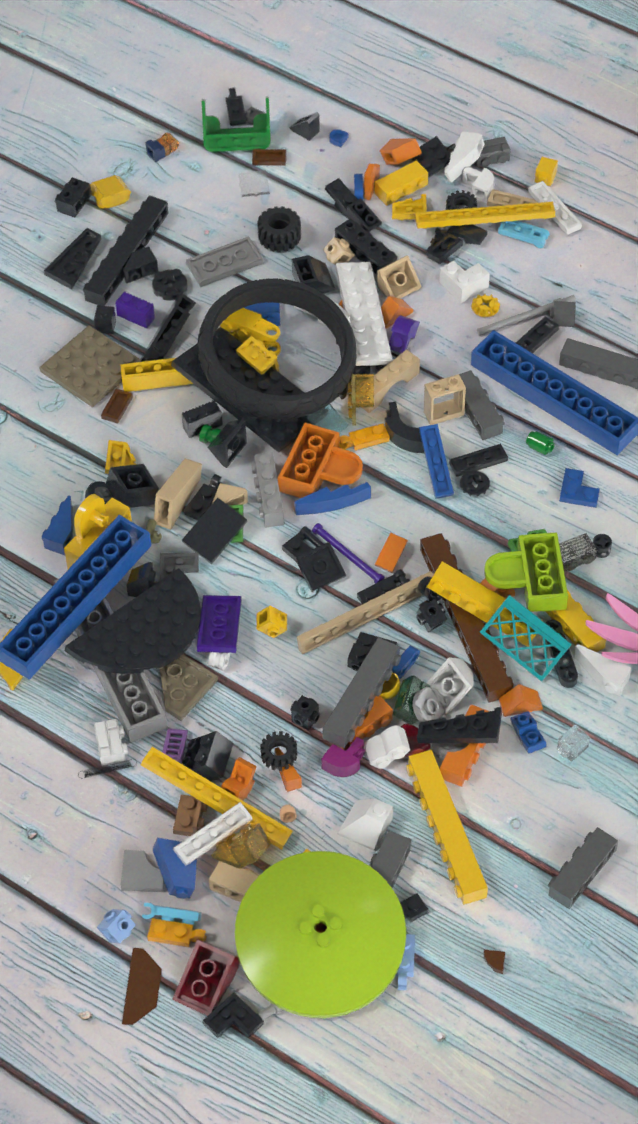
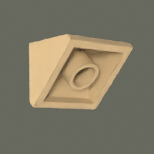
[377,255,422,299]

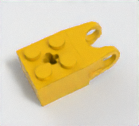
[220,308,281,356]

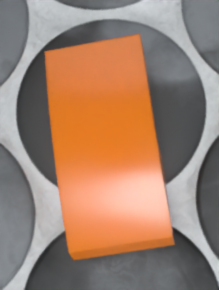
[375,533,408,573]

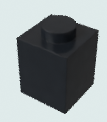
[94,305,116,334]

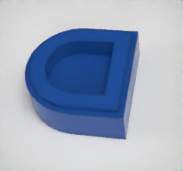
[329,129,349,148]

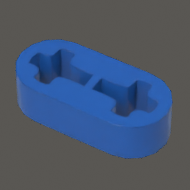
[354,174,363,200]
[392,645,420,679]

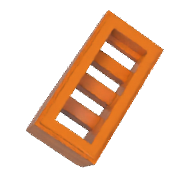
[274,747,302,792]

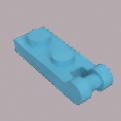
[498,221,550,248]

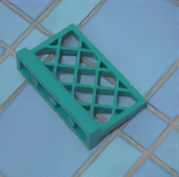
[480,595,572,682]

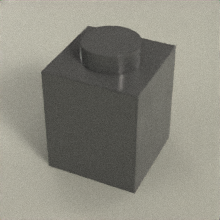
[550,301,576,327]

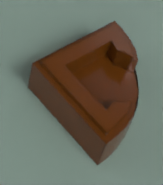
[483,949,505,974]

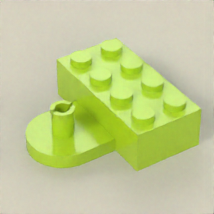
[484,532,568,612]

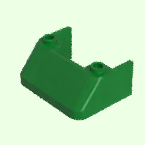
[201,96,271,152]

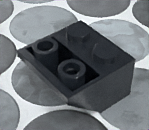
[292,255,335,293]
[182,731,234,781]

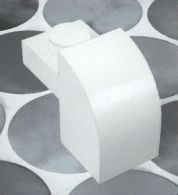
[463,166,494,203]

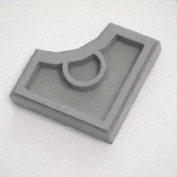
[121,850,164,892]

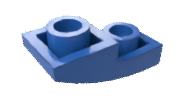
[510,711,547,754]

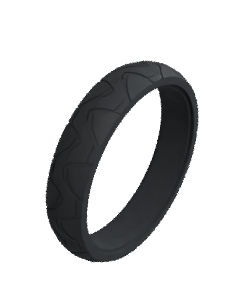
[198,278,356,419]

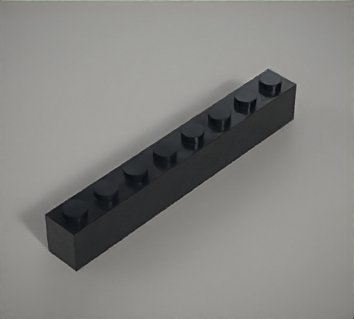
[83,195,169,306]

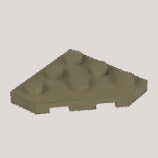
[160,655,218,721]

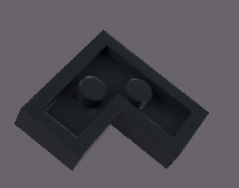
[202,993,264,1038]

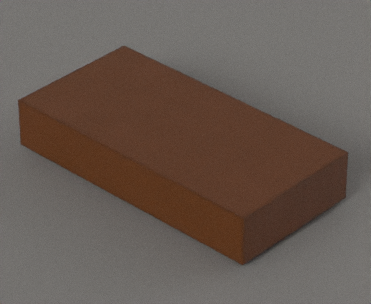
[252,149,286,166]
[101,389,133,424]

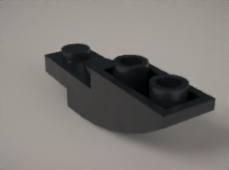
[325,178,382,232]

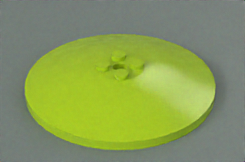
[235,851,406,1018]

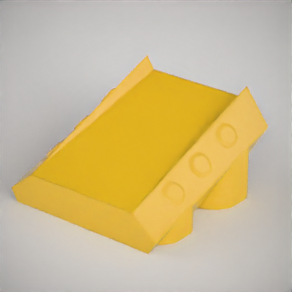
[90,175,131,209]

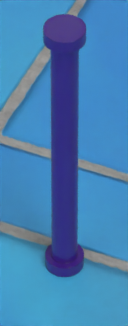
[312,523,385,584]

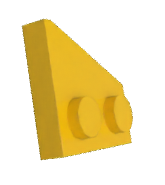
[392,194,427,220]
[105,440,136,474]

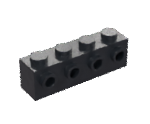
[335,218,397,275]

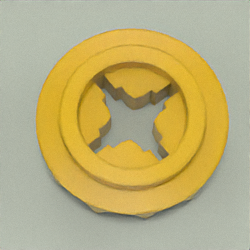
[471,294,500,317]

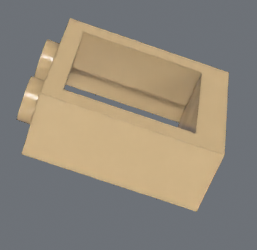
[424,374,466,425]

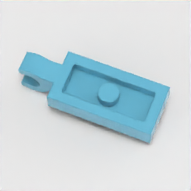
[142,903,202,924]

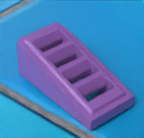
[162,728,188,764]

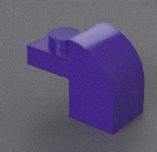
[389,315,420,354]

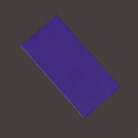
[197,595,242,653]

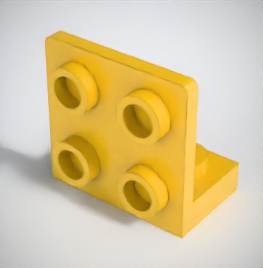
[236,336,280,375]

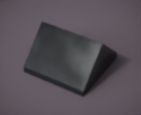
[207,419,247,468]

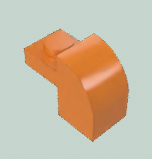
[221,757,257,801]

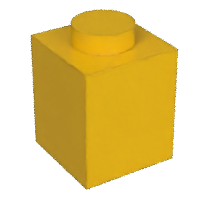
[535,157,558,186]

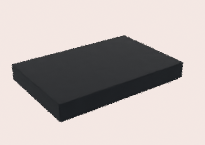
[182,498,248,565]

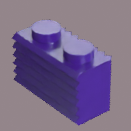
[115,292,155,328]

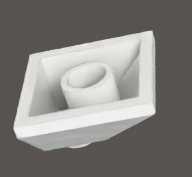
[425,657,474,714]
[338,798,393,851]

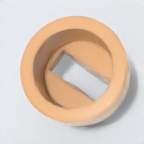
[280,804,297,823]

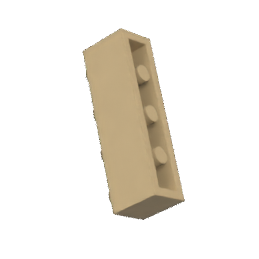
[209,860,259,902]

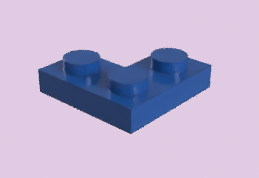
[559,468,600,508]

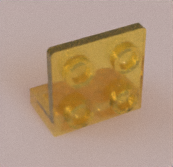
[348,374,374,425]

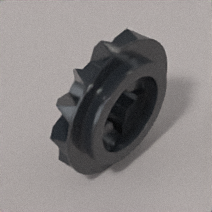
[460,471,490,496]

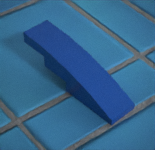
[294,482,371,515]

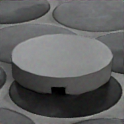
[413,687,446,722]

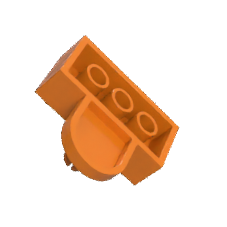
[278,423,363,498]

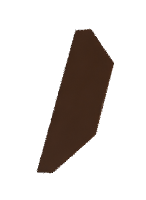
[122,948,162,1025]

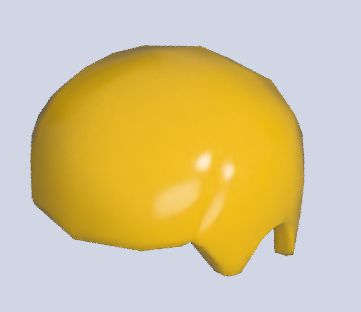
[380,673,400,700]

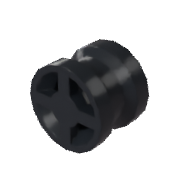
[592,534,612,558]

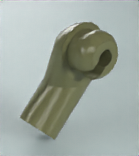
[145,519,162,544]

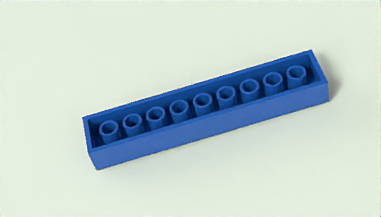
[471,330,638,456]
[0,515,151,680]

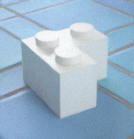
[439,261,490,304]

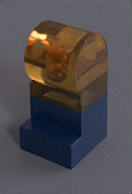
[145,133,179,163]

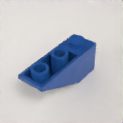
[42,495,73,556]

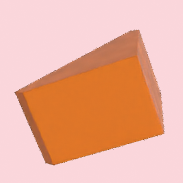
[381,296,414,328]
[499,684,543,717]

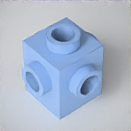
[97,909,136,943]

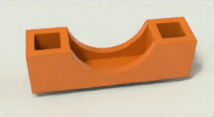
[440,704,489,787]

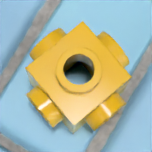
[256,605,287,638]

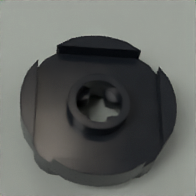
[152,269,188,301]

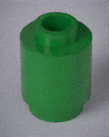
[526,431,555,455]

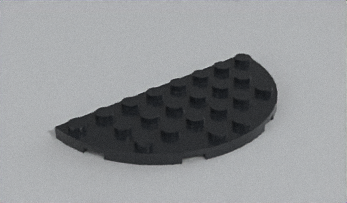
[65,568,201,674]

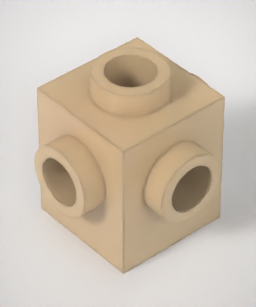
[323,237,354,265]

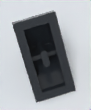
[289,112,320,141]

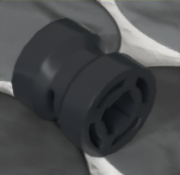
[418,577,442,601]

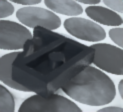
[426,227,463,264]

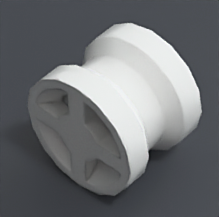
[208,652,230,671]

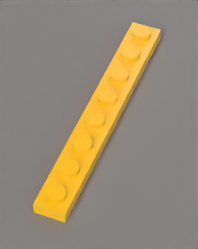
[415,201,555,229]
[141,747,293,850]

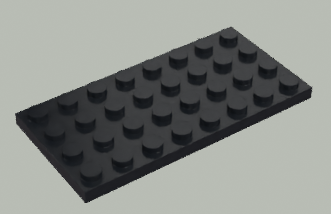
[171,327,328,453]

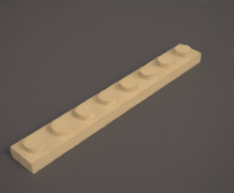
[297,571,434,655]

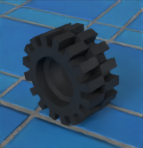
[446,190,477,210]
[260,731,298,771]

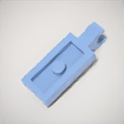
[396,934,415,990]

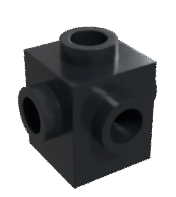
[416,599,447,632]
[290,695,320,731]

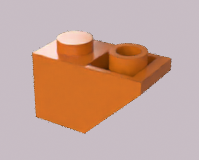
[380,138,422,165]

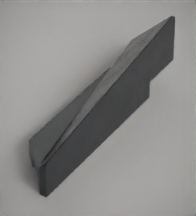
[141,293,196,362]

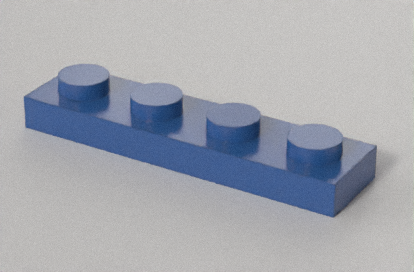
[419,424,454,499]

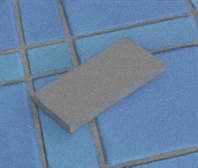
[186,236,264,287]

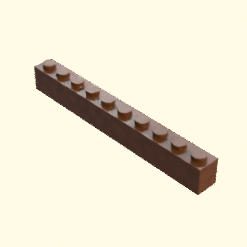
[420,533,514,703]

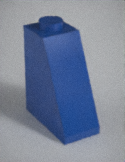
[152,838,197,899]

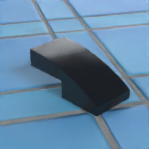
[447,224,488,245]

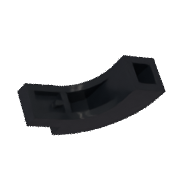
[385,402,424,453]

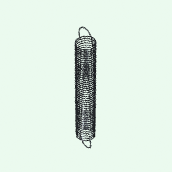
[78,759,137,779]

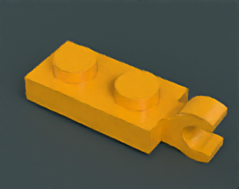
[340,423,390,450]
[147,918,207,947]

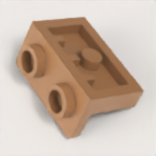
[173,795,208,836]

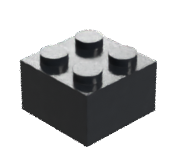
[105,464,159,508]

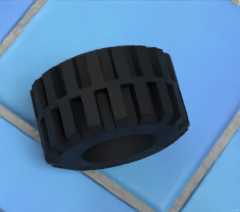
[257,206,301,252]

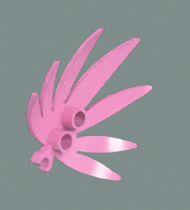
[585,593,638,664]

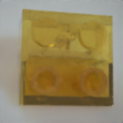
[211,823,271,869]

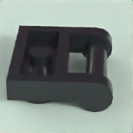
[282,526,324,563]

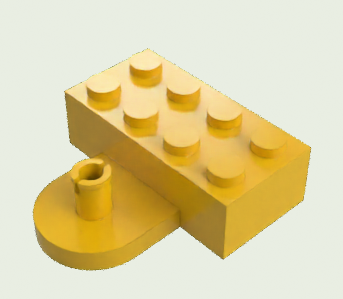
[64,494,132,569]

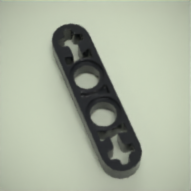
[546,620,578,688]

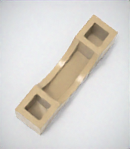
[356,350,420,413]

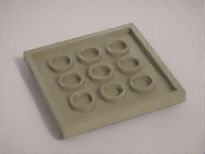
[39,325,141,407]

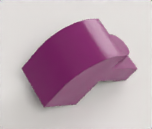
[321,737,365,777]

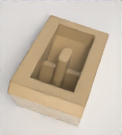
[212,483,248,505]

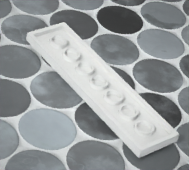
[335,262,392,366]

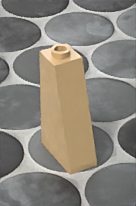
[154,458,202,530]

